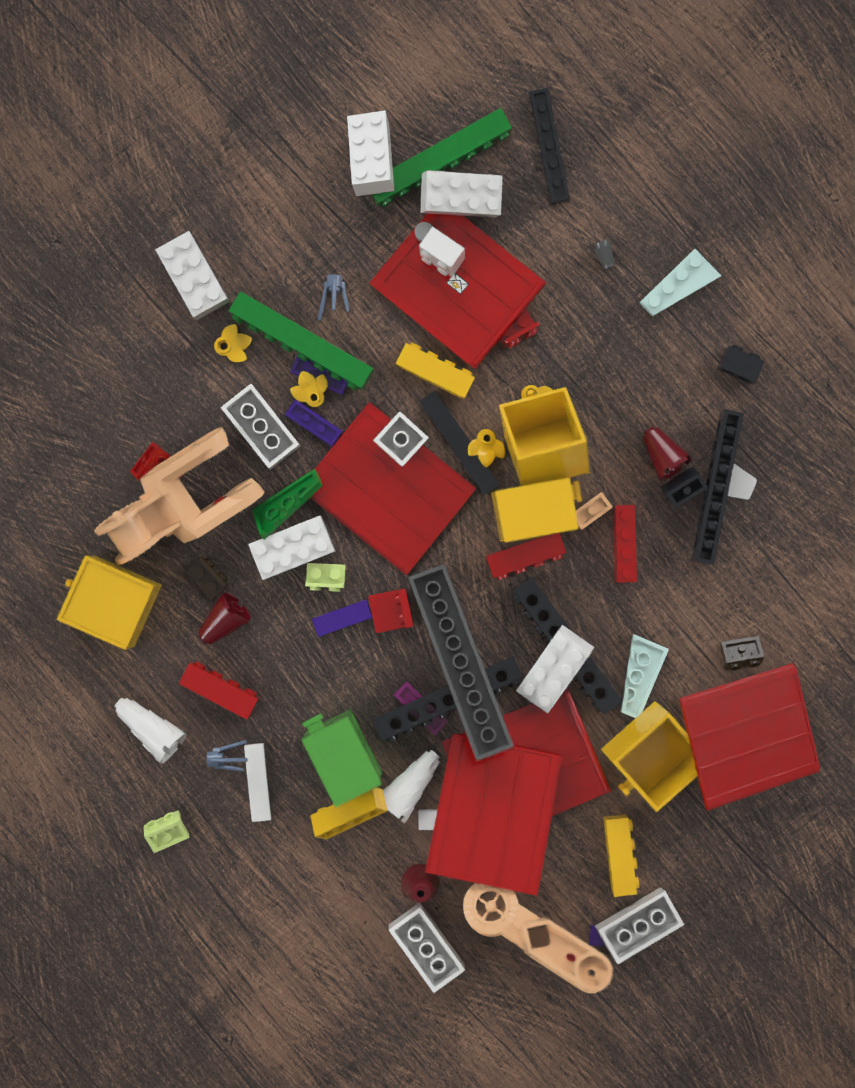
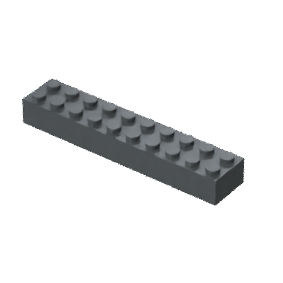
[408,564,514,762]

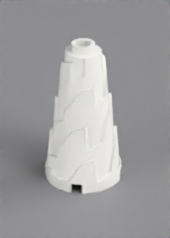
[115,698,187,764]
[383,750,440,823]

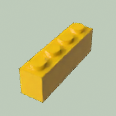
[396,342,475,400]
[310,787,388,840]
[603,814,639,897]

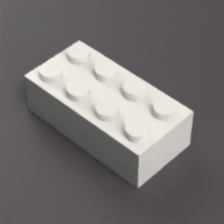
[347,111,394,196]
[421,171,502,217]
[155,231,229,321]
[221,384,300,470]
[248,516,335,580]
[516,625,594,713]
[595,888,684,964]
[389,903,465,993]

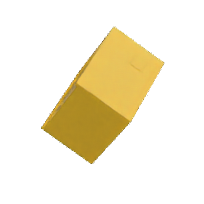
[499,387,590,487]
[491,478,582,542]
[57,555,162,650]
[601,701,697,812]

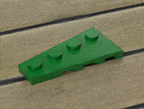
[252,469,323,540]

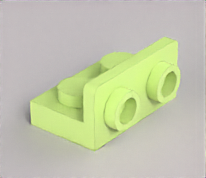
[305,563,346,592]
[144,811,189,853]

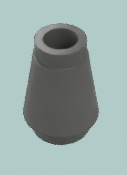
[593,239,615,269]

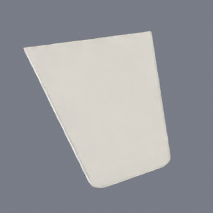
[728,464,757,500]

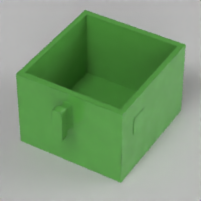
[302,709,383,808]

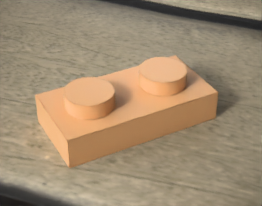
[576,492,613,530]

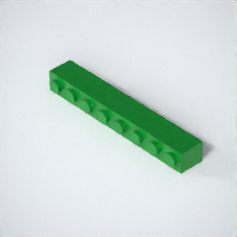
[371,108,512,207]
[229,291,374,391]

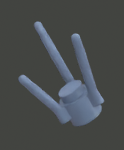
[317,274,350,321]
[207,740,248,772]

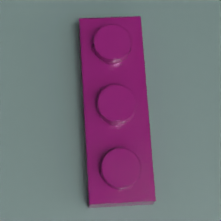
[394,681,448,735]

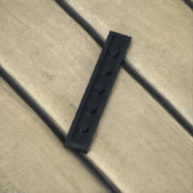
[529,88,570,205]
[419,391,500,496]

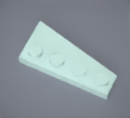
[640,249,721,317]
[620,634,669,718]

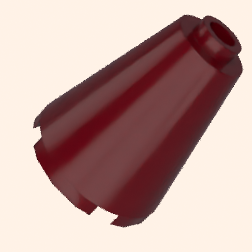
[642,426,692,481]
[198,592,251,644]
[401,864,439,903]

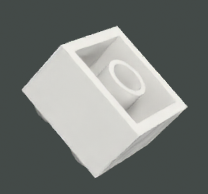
[419,227,465,277]
[373,412,428,467]

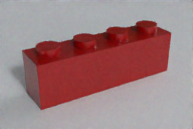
[613,505,637,583]
[485,532,566,580]
[179,661,260,720]

